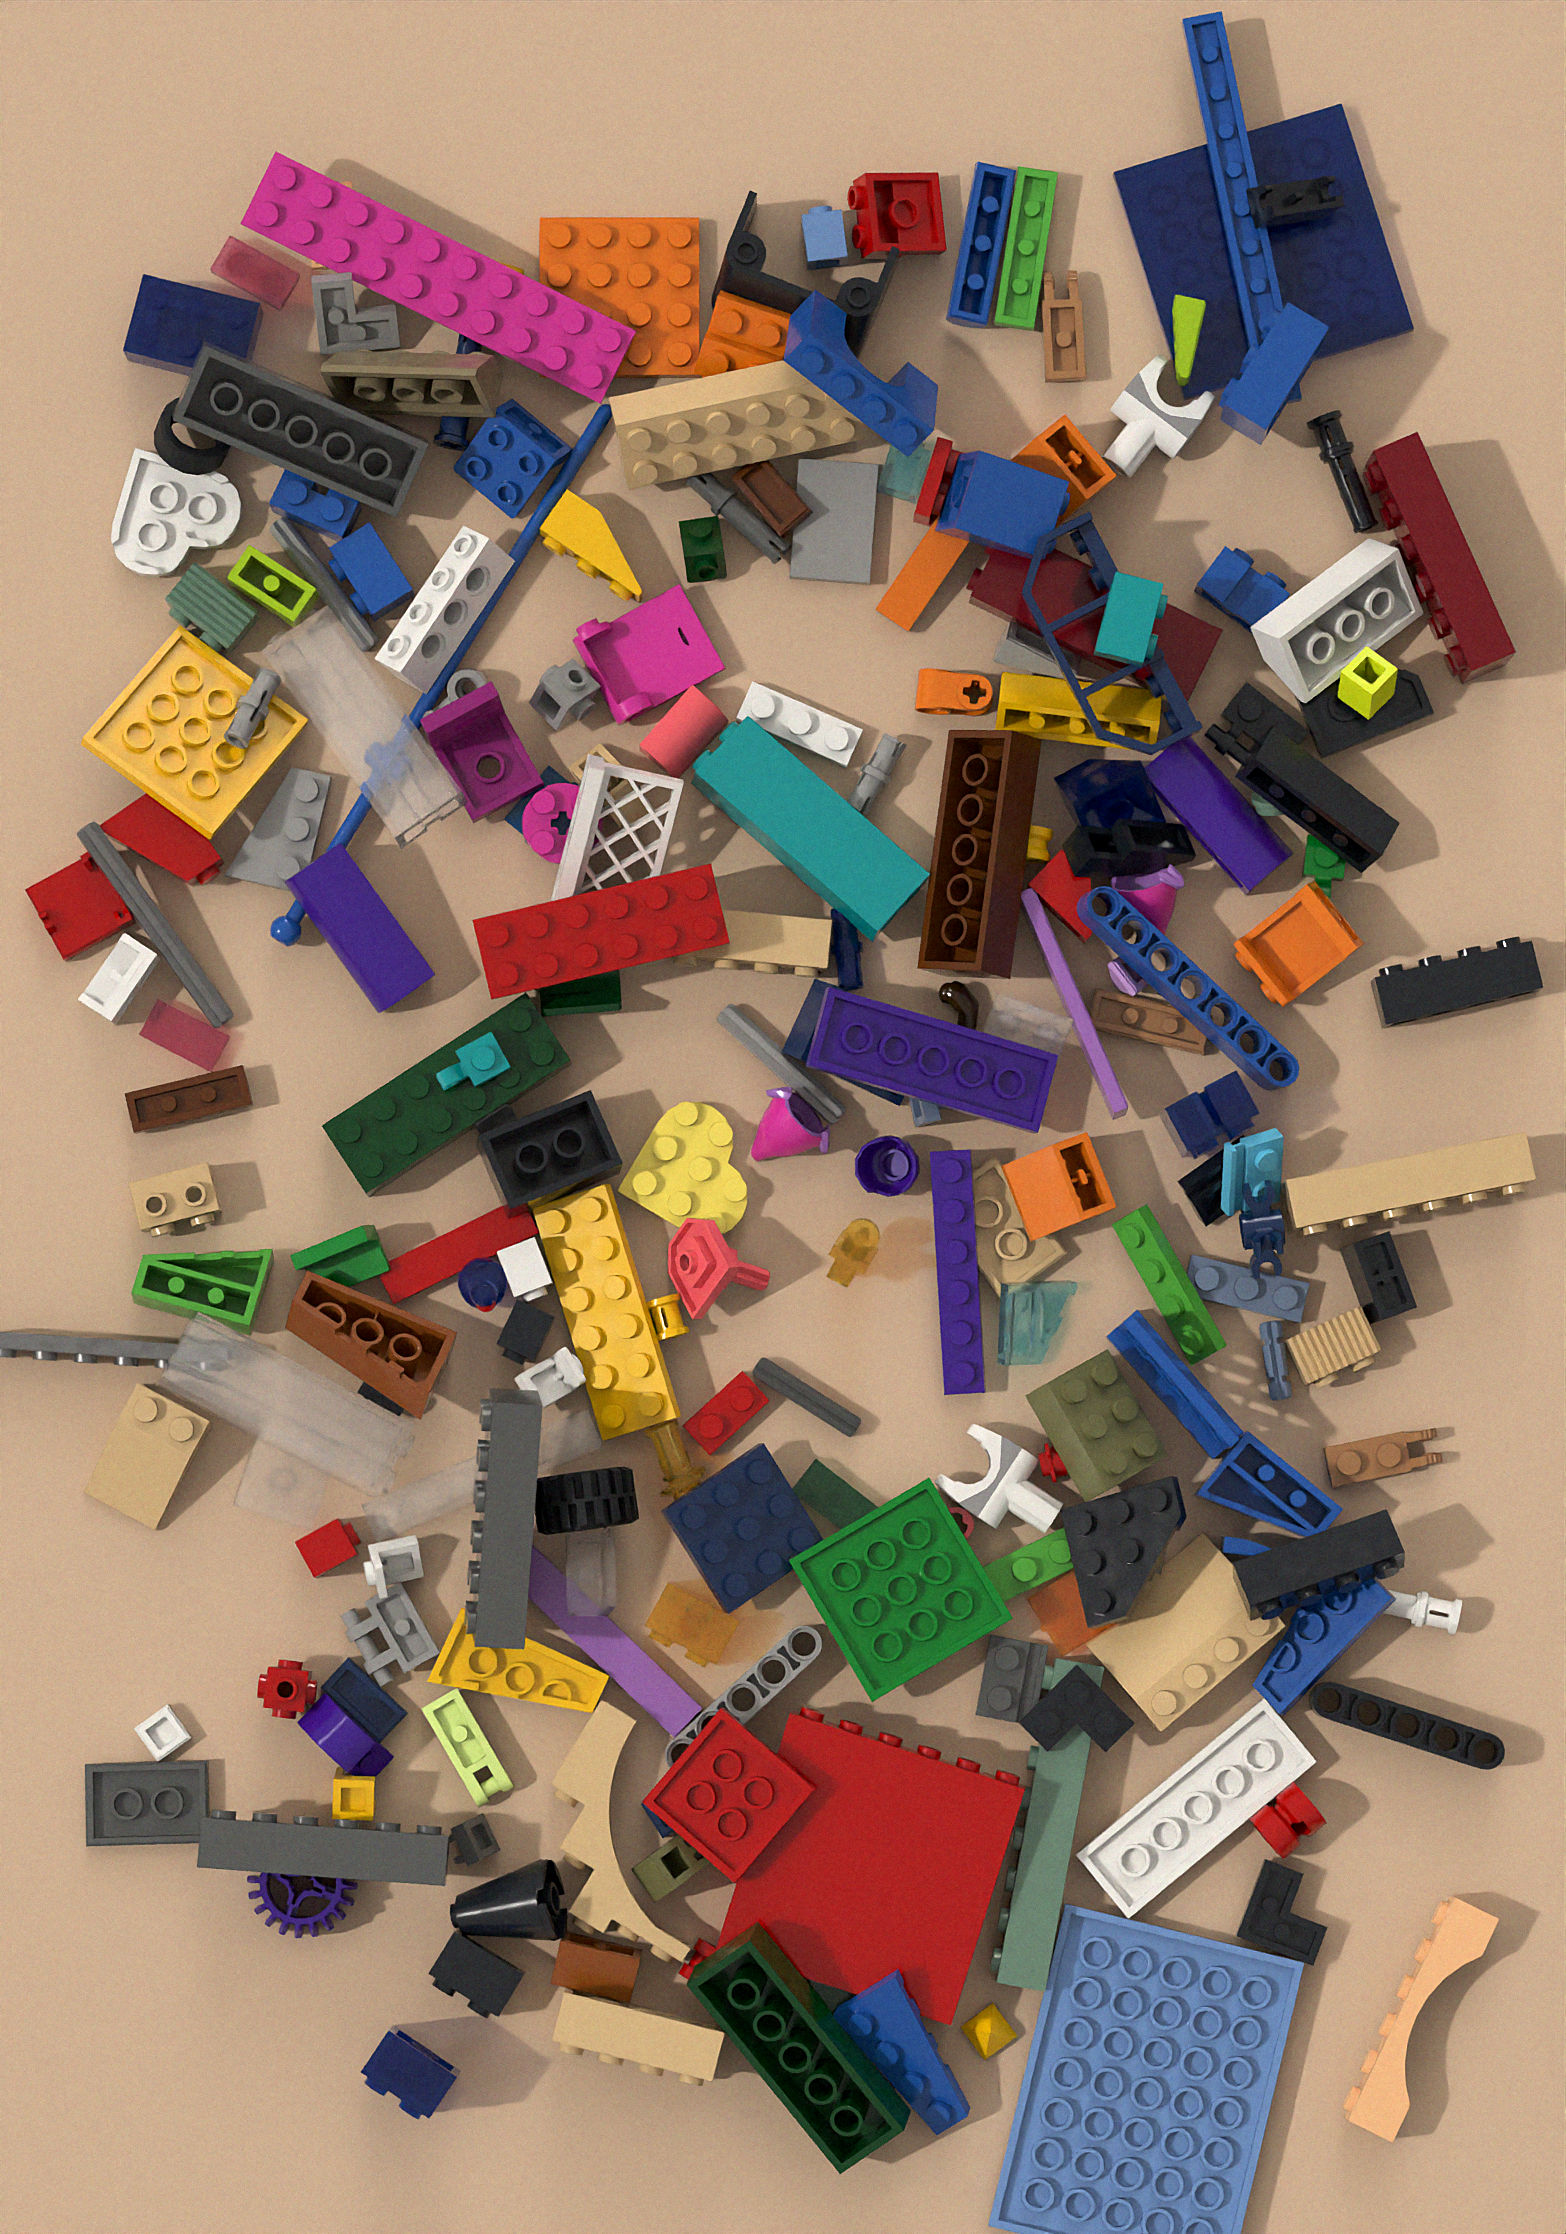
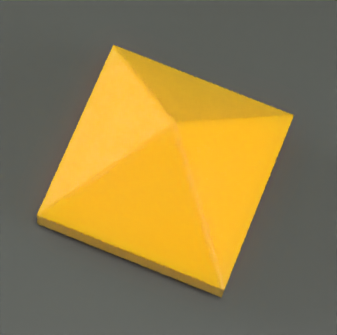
[960,2003,1017,2060]

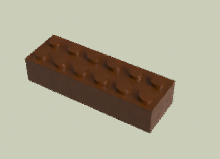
[917,730,1042,979]

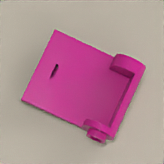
[572,584,726,725]

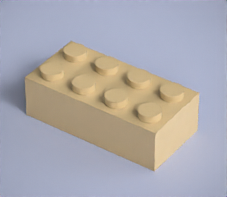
[552,1988,725,2086]

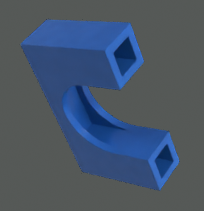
[784,289,938,457]

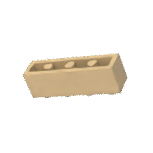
[671,910,832,978]

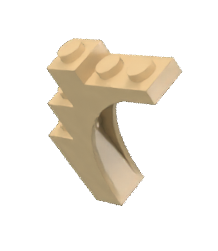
[550,1699,691,1964]

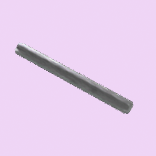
[77,821,233,1028]

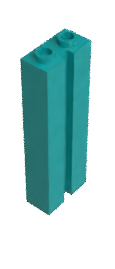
[691,716,930,942]

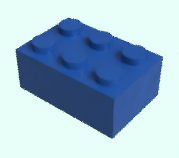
[1218,302,1330,445]

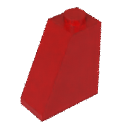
[99,793,225,886]

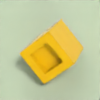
[332,1767,377,1821]

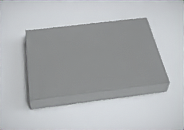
[790,458,879,585]

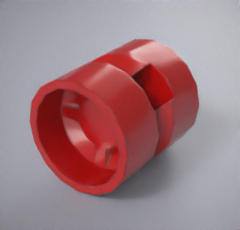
[1249,1782,1327,1860]

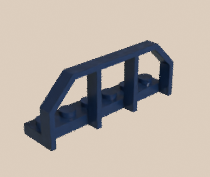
[1021,511,1203,755]

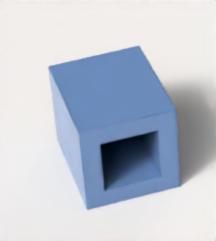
[801,206,848,271]

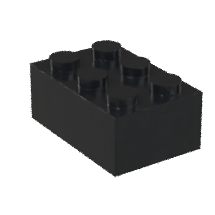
[476,1090,623,1219]

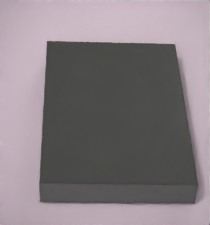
[85,1760,210,1847]

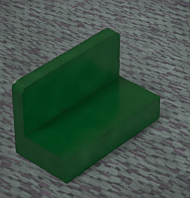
[540,970,622,1017]

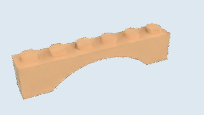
[1342,1895,1499,2143]

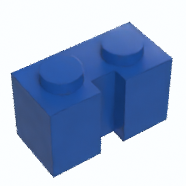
[269,469,362,542]
[328,522,415,622]
[1194,546,1290,634]

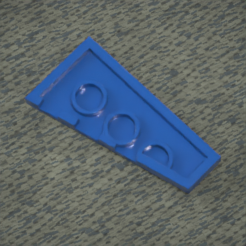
[1252,1577,1396,1715]
[833,1969,971,2135]

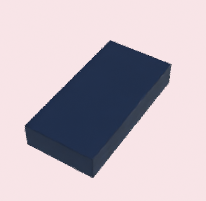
[320,1657,408,1743]

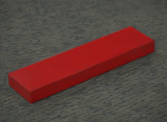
[379,1206,540,1305]

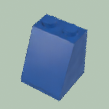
[935,450,1070,560]

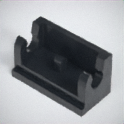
[1246,175,1344,229]
[1340,1231,1417,1325]

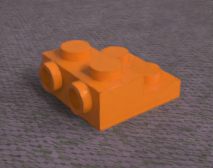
[694,291,792,378]

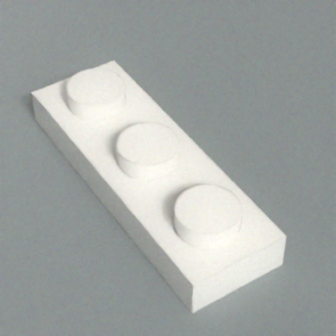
[736,681,863,768]

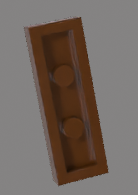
[124,1065,253,1134]

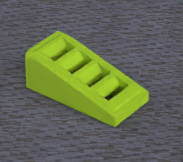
[1172,295,1207,386]

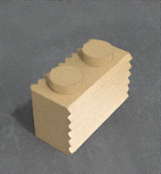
[1284,1306,1381,1388]

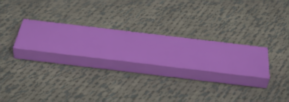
[1020,888,1128,1120]
[528,1544,702,1737]

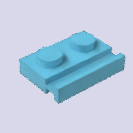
[1221,1128,1284,1217]

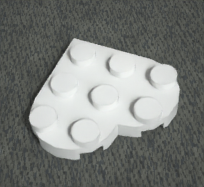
[111,448,242,577]

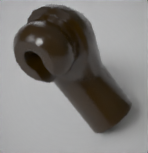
[939,981,979,1030]

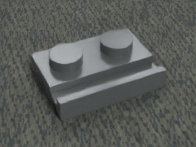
[975,1635,1049,1723]

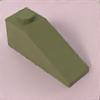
[631,1834,710,1902]

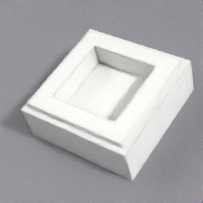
[134,1704,192,1762]

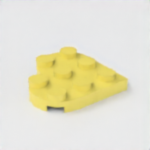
[617,1102,747,1234]

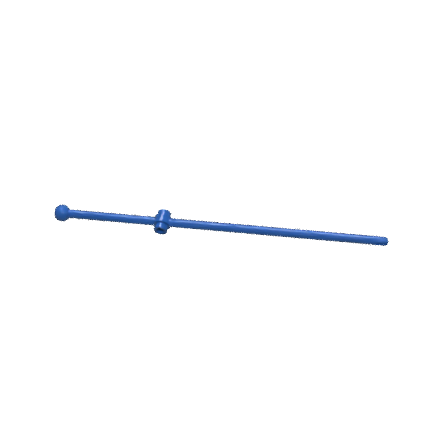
[270,404,612,947]

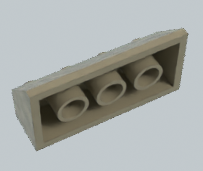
[320,349,503,418]

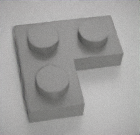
[311,272,400,355]

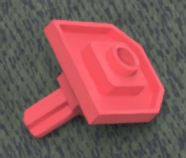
[668,1218,770,1319]

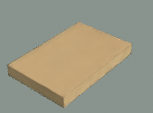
[930,1156,1067,1301]

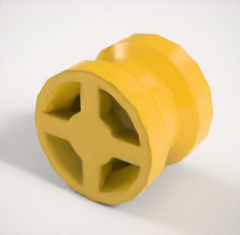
[1026,825,1054,864]

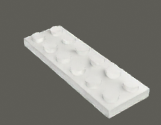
[1075,1698,1317,1919]

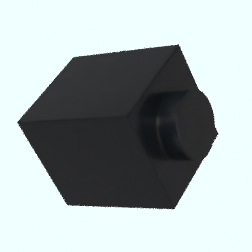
[496,1299,555,1365]

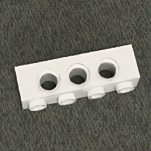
[375,525,515,694]

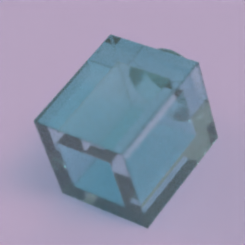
[877,443,931,504]

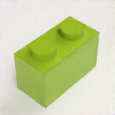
[227,545,320,630]

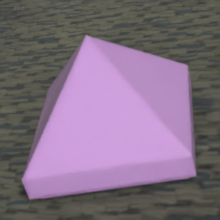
[1108,957,1149,996]

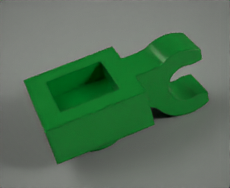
[1302,834,1346,899]

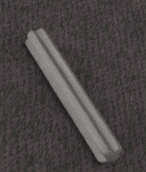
[270,517,379,652]
[717,1004,847,1125]

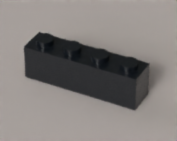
[1235,726,1400,873]
[1371,936,1543,1028]
[1233,1509,1405,1621]

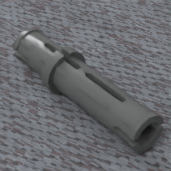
[686,472,791,565]

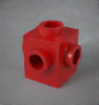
[257,1659,317,1719]

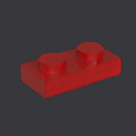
[682,1371,770,1456]

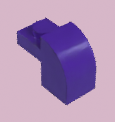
[297,1693,394,1777]

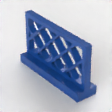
[1106,1310,1244,1459]

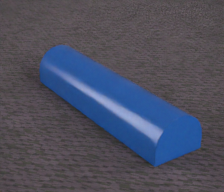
[946,162,1016,328]

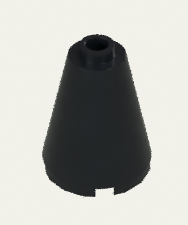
[450,1859,568,1941]

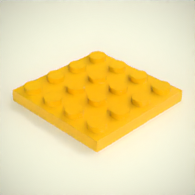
[81,625,308,840]

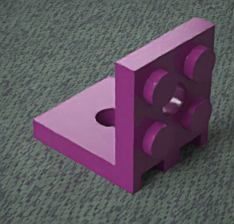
[420,681,544,824]

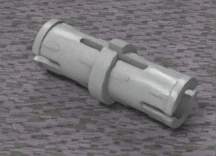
[224,668,281,749]
[846,733,907,816]

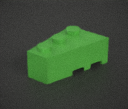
[131,1249,274,1336]

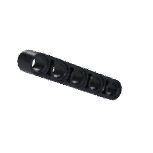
[1308,1682,1505,1770]

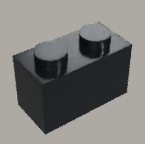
[428,1929,526,2019]

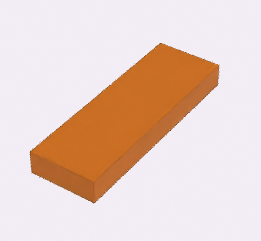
[875,512,969,632]

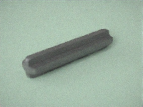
[752,1357,861,1437]

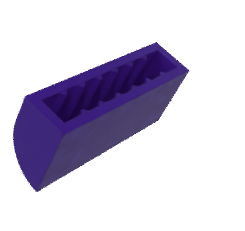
[1139,737,1294,895]
[284,843,435,1013]

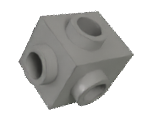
[529,659,601,731]

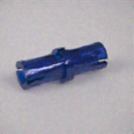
[830,908,864,991]

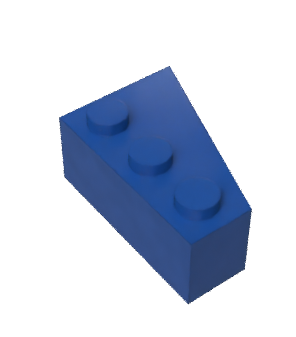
[1193,1431,1343,1538]

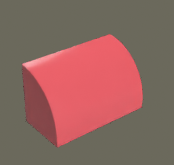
[639,685,729,779]

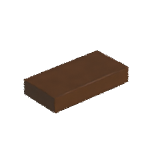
[731,460,813,539]

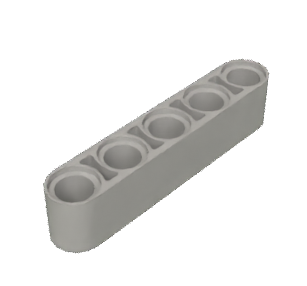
[665,1626,822,1768]

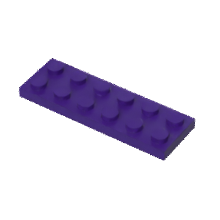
[806,987,1058,1134]

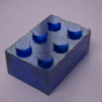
[123,274,264,376]

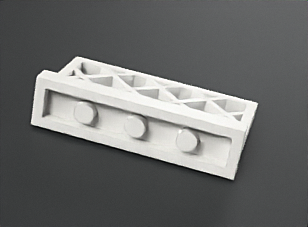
[551,754,684,901]

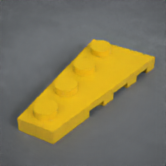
[427,1607,610,1713]

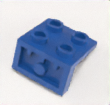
[453,398,573,518]

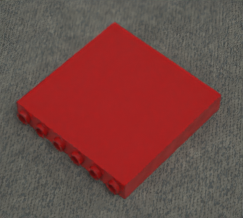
[716,1706,1027,2025]

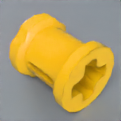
[646,1293,690,1342]

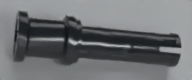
[1306,410,1378,533]

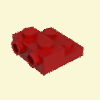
[847,172,947,259]

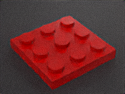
[642,1708,816,1883]

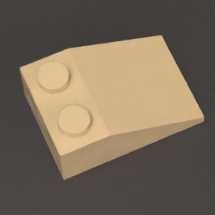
[84,1383,214,1530]

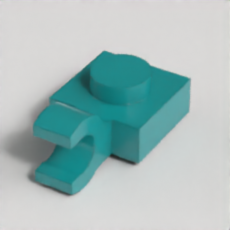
[436,1032,511,1091]

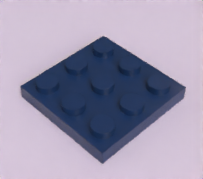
[661,1443,824,1614]

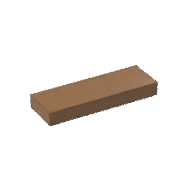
[1089,988,1213,1056]

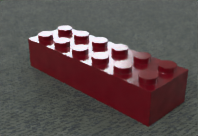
[1363,432,1516,684]

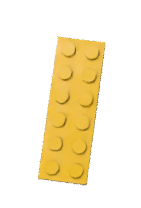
[532,1184,681,1441]

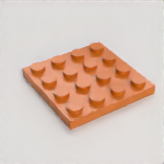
[539,217,700,378]

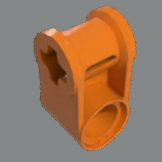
[915,668,993,717]

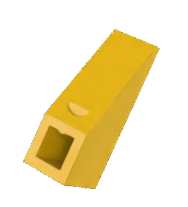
[539,489,643,603]

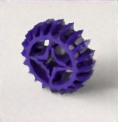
[247,1872,358,1938]

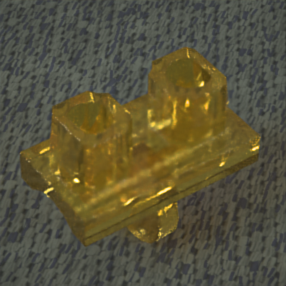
[826,1218,880,1288]

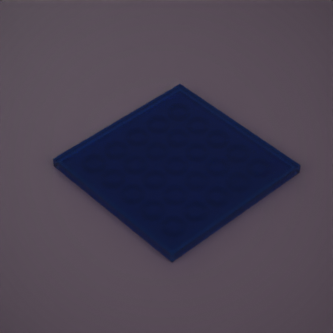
[1113,103,1414,401]

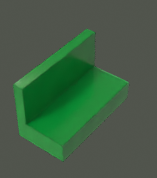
[290,1225,391,1287]

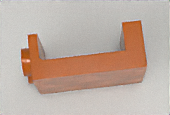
[1233,880,1365,1007]

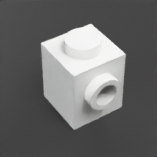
[497,1237,553,1303]

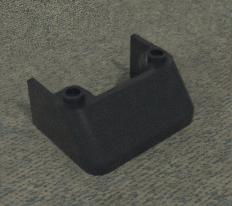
[711,191,899,360]

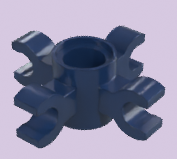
[1239,1180,1285,1279]

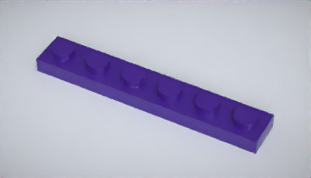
[930,1149,986,1395]

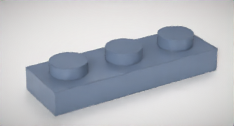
[1186,1255,1310,1323]

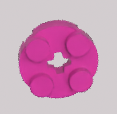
[522,783,603,864]

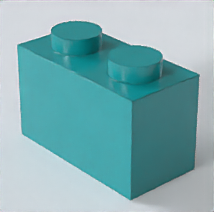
[1093,572,1168,667]

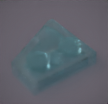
[997,1280,1077,1366]

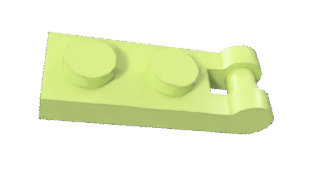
[422,1688,514,1807]

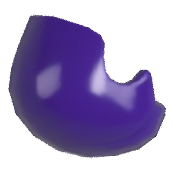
[855,1135,920,1197]

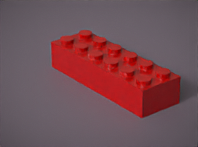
[472,863,730,1000]

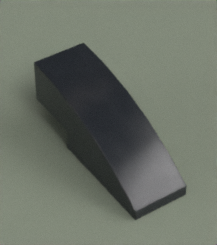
[1062,818,1196,878]

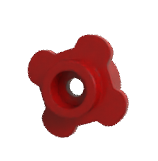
[1038,1443,1068,1483]

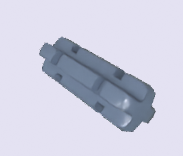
[1259,1320,1292,1401]

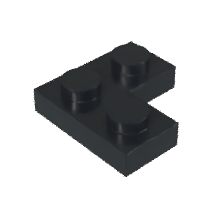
[1018,1665,1135,1752]
[1236,1859,1328,1966]

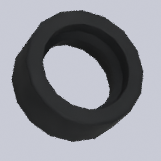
[154,397,231,475]

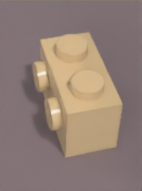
[128,1162,223,1237]

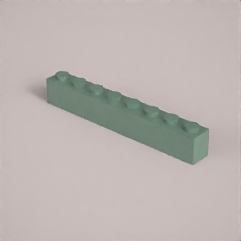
[989,1658,1104,1992]

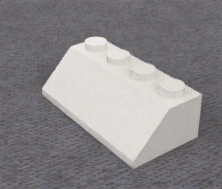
[1250,538,1424,703]

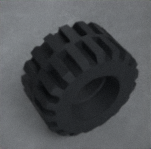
[535,1466,639,1535]

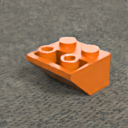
[1010,415,1116,529]
[1001,1132,1117,1241]

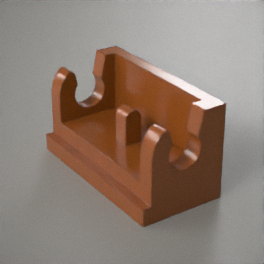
[550,1931,643,2003]

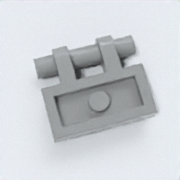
[341,1582,440,1687]

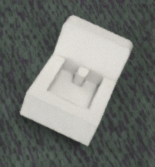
[515,1347,586,1410]
[363,1535,424,1599]

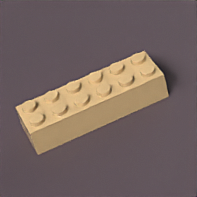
[609,360,864,490]
[1280,1131,1536,1238]

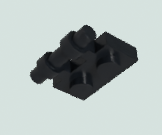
[1204,682,1309,765]

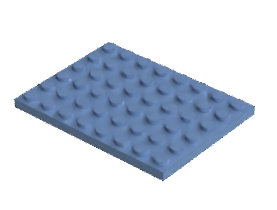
[988,1903,1304,2234]

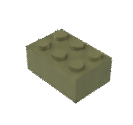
[1025,1349,1168,1502]

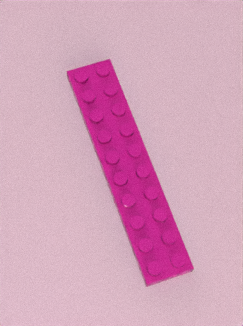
[240,151,637,404]

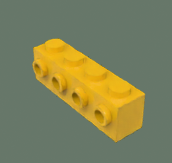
[995,672,1162,750]

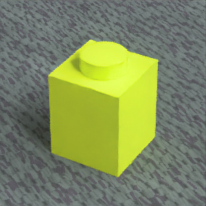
[1338,646,1398,720]

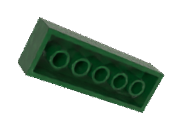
[322,993,572,1197]
[686,1922,911,2174]

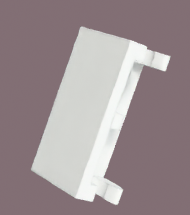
[78,933,161,1025]

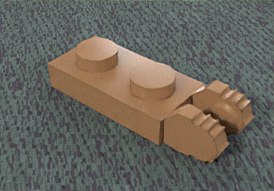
[1041,270,1086,383]
[1323,1428,1443,1488]

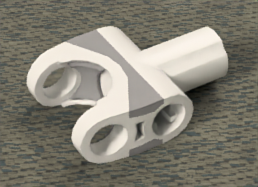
[1102,355,1215,479]
[934,1424,1064,1533]

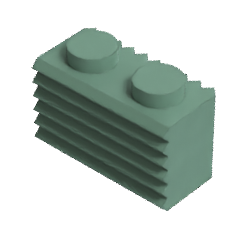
[165,562,261,654]

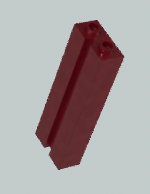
[966,546,1223,703]

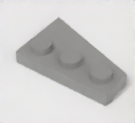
[225,767,332,892]

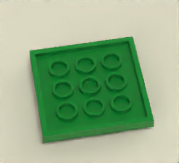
[789,1478,1013,1702]

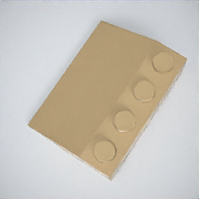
[1079,1533,1286,1732]

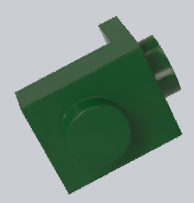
[678,516,727,583]

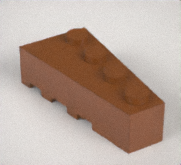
[285,1271,458,1420]

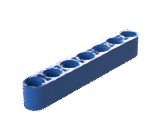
[1076,886,1299,1091]

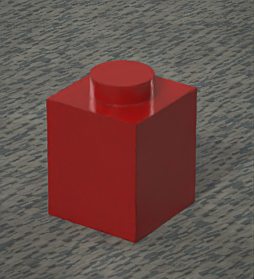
[295,1518,362,1578]

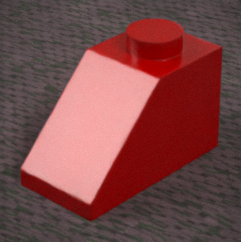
[1026,849,1092,944]

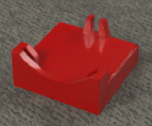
[25,852,136,962]

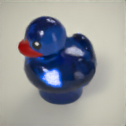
[457,1257,507,1312]

